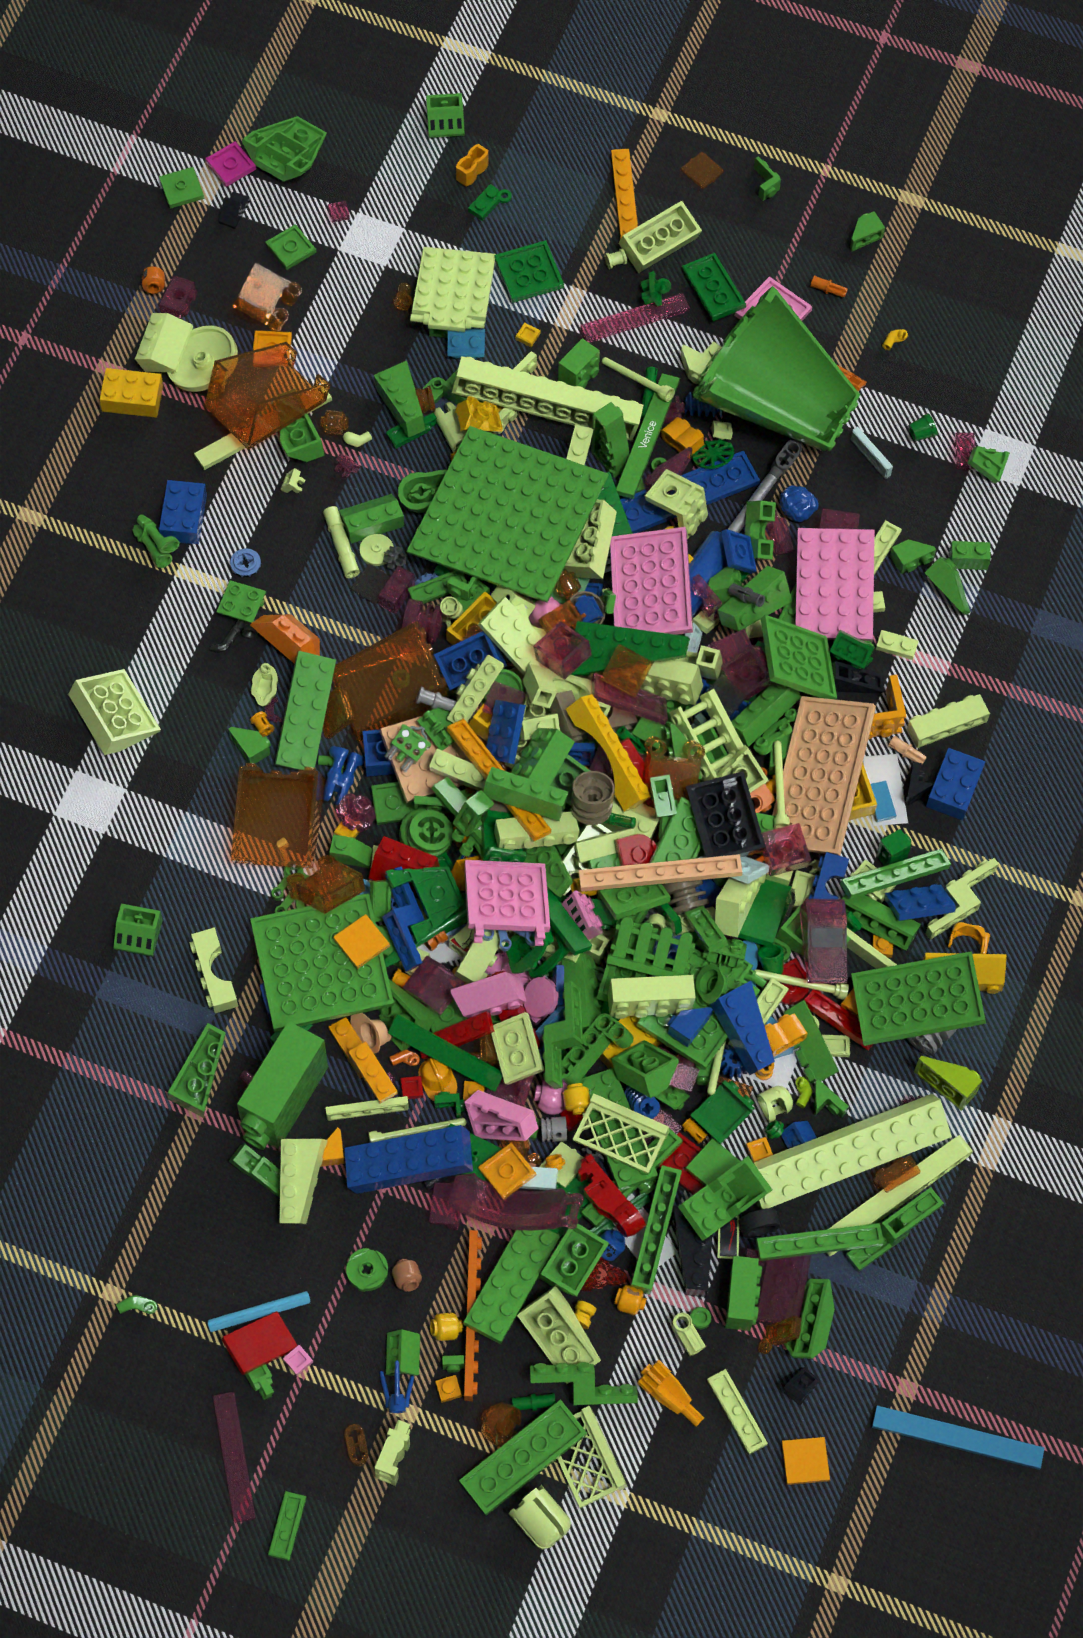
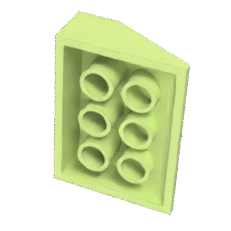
[68,669,161,755]

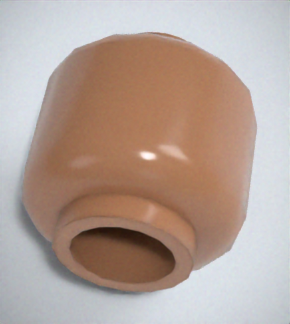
[392,1259,422,1292]

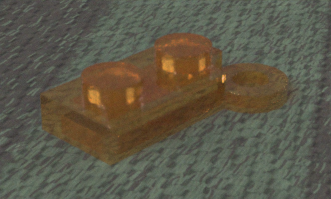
[758,1316,802,1354]

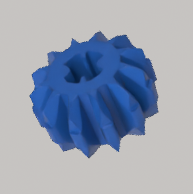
[720,1045,748,1079]

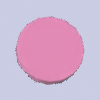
[524,977,559,1018]

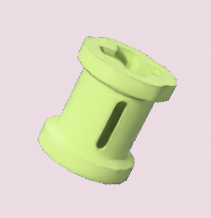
[605,248,627,269]

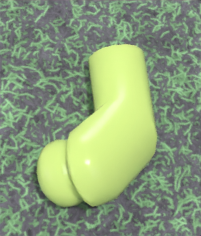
[343,431,372,447]

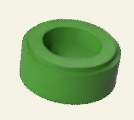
[690,1307,711,1330]

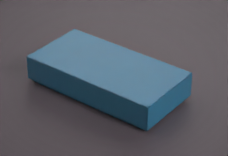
[870,781,897,822]

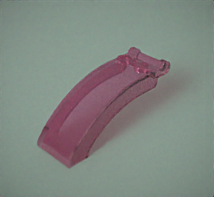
[448,1173,584,1230]

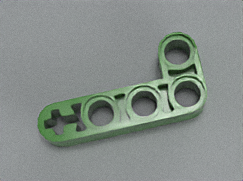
[562,1013,634,1085]

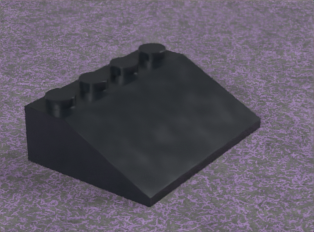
[686,771,766,858]

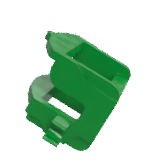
[504,924,571,978]

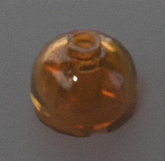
[481,1403,521,1447]

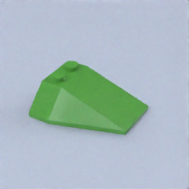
[242,116,327,181]

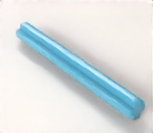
[207,1291,310,1332]

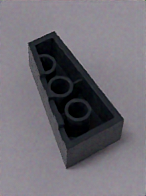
[672,1205,713,1297]

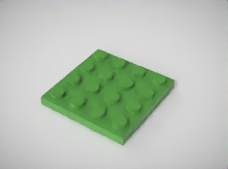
[761,615,837,700]

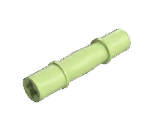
[323,506,360,578]

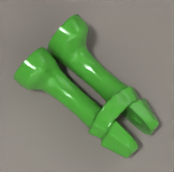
[132,515,180,568]

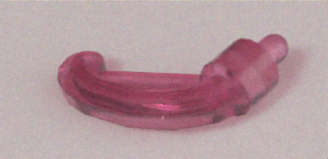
[265,697,283,723]

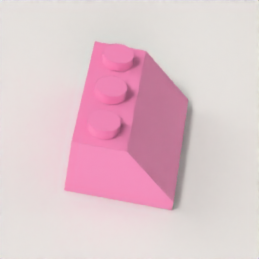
[451,972,527,1019]

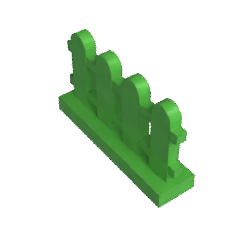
[606,917,696,977]

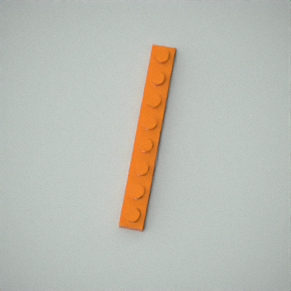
[464,1230,482,1401]

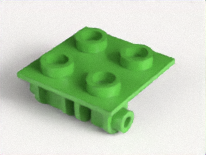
[217,580,266,623]
[417,707,455,751]
[703,939,747,969]
[656,1084,690,1111]

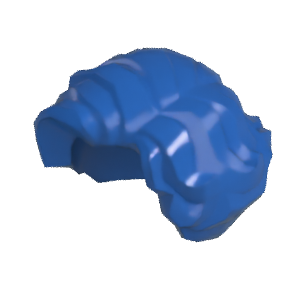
[780,485,819,522]

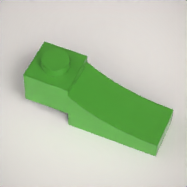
[229,1144,281,1198]

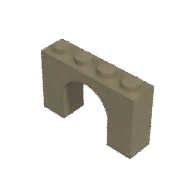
[550,680,638,743]

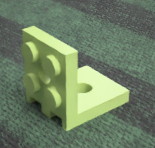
[645,469,708,540]

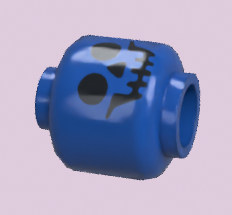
[600,1230,626,1261]

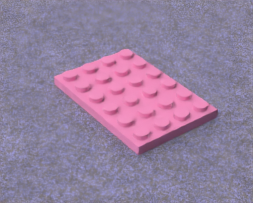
[610,527,693,635]
[796,528,875,641]

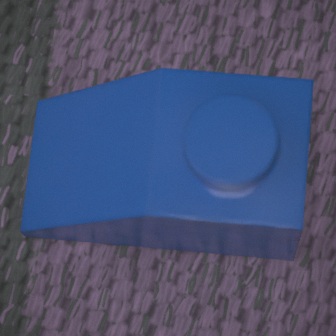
[668,1007,713,1047]

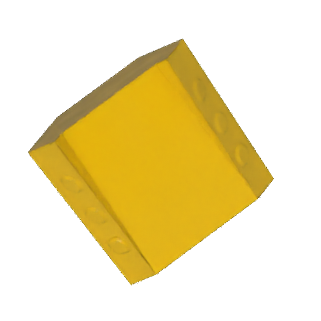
[455,396,503,432]

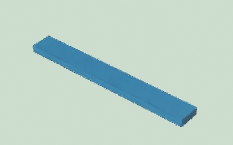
[872,1406,1045,1470]

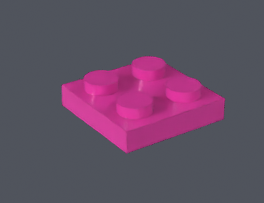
[206,141,256,187]

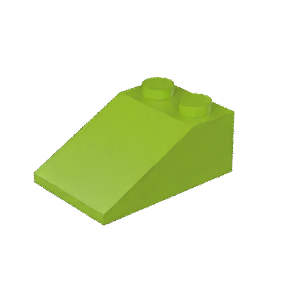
[914,1056,982,1111]

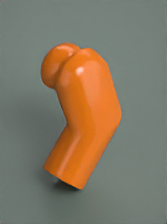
[389,1050,420,1066]

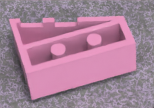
[464,1090,539,1141]

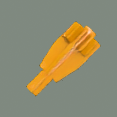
[637,1360,704,1426]

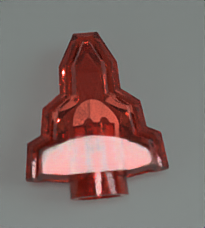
[580,1258,627,1292]

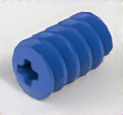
[685,392,722,418]
[624,1086,660,1119]

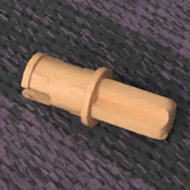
[889,736,926,765]

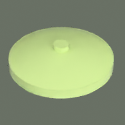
[167,326,238,392]

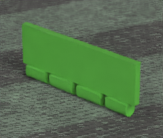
[784,1000,839,1083]

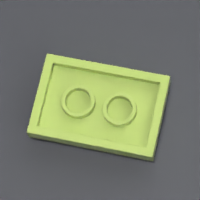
[491,1012,544,1085]

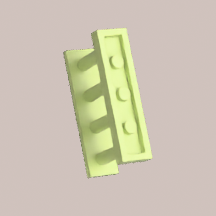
[669,689,744,781]

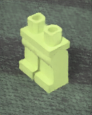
[375,1420,410,1486]

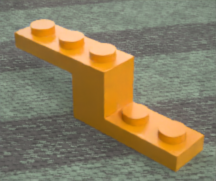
[329,1017,398,1104]

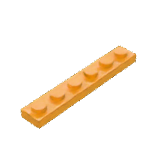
[611,149,638,240]

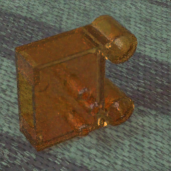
[233,263,302,332]
[642,736,705,801]
[286,855,365,914]

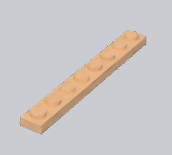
[579,854,742,892]

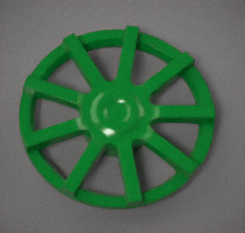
[692,439,734,469]

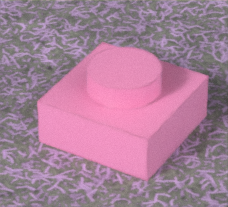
[283,1345,313,1376]

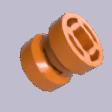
[424,931,448,951]

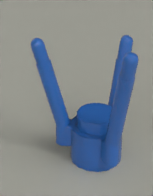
[380,1360,414,1413]

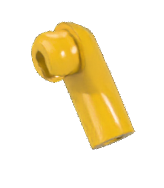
[882,329,908,350]

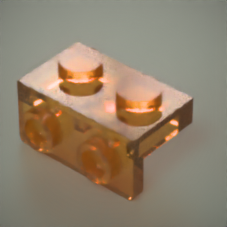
[538,600,586,639]
[873,1155,921,1193]

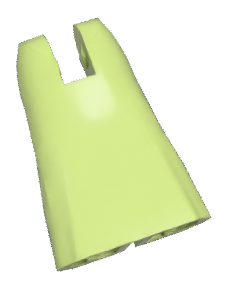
[433,402,467,453]

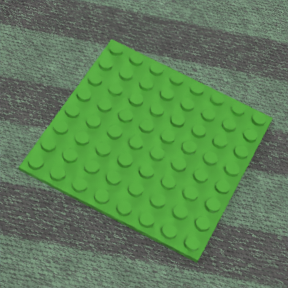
[407,426,609,603]

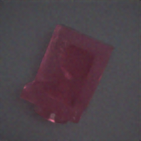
[664,396,685,423]

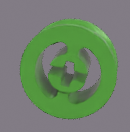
[407,810,453,857]

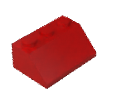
[369,836,440,899]

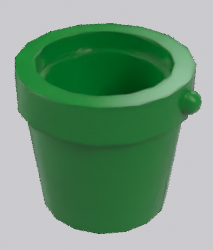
[908,413,938,442]
[758,944,785,974]

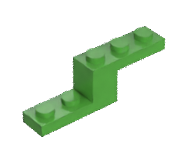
[542,981,583,1089]
[846,1187,944,1272]
[530,1362,638,1405]

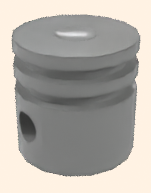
[541,1117,567,1142]

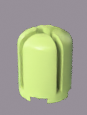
[509,1485,571,1550]

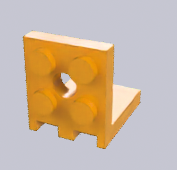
[868,675,907,740]

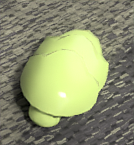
[251,663,278,707]

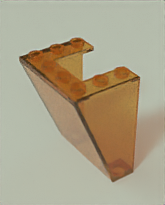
[205,342,330,450]
[333,621,447,742]
[231,763,326,869]

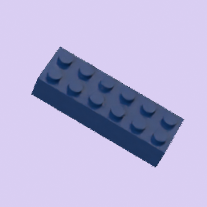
[345,1125,473,1194]

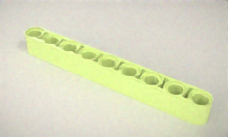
[827,1135,973,1257]

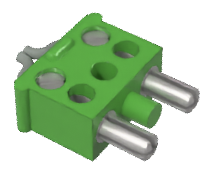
[385,724,431,772]

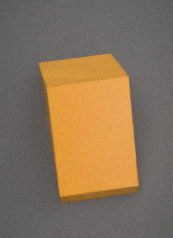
[320,1127,345,1167]

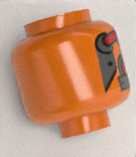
[141,266,165,294]

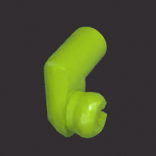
[795,1076,813,1108]

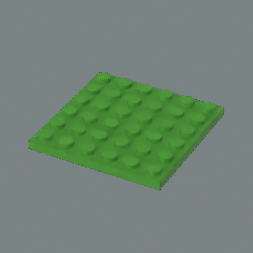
[250,893,394,1032]

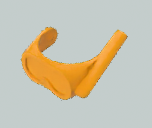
[948,922,990,954]

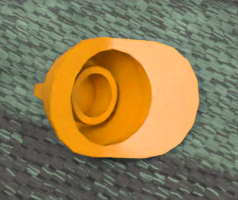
[418,1058,457,1101]

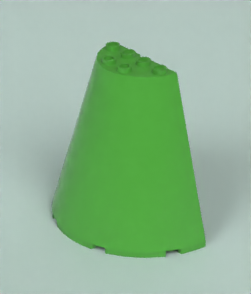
[693,286,860,451]

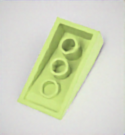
[517,1285,601,1384]

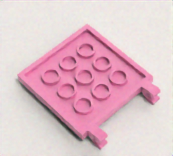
[464,860,550,946]

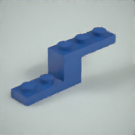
[382,866,424,972]

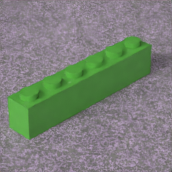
[631,1165,682,1295]

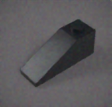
[832,661,884,694]

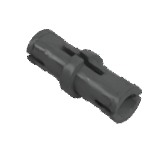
[728,583,765,607]

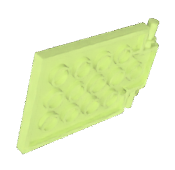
[410,247,496,332]

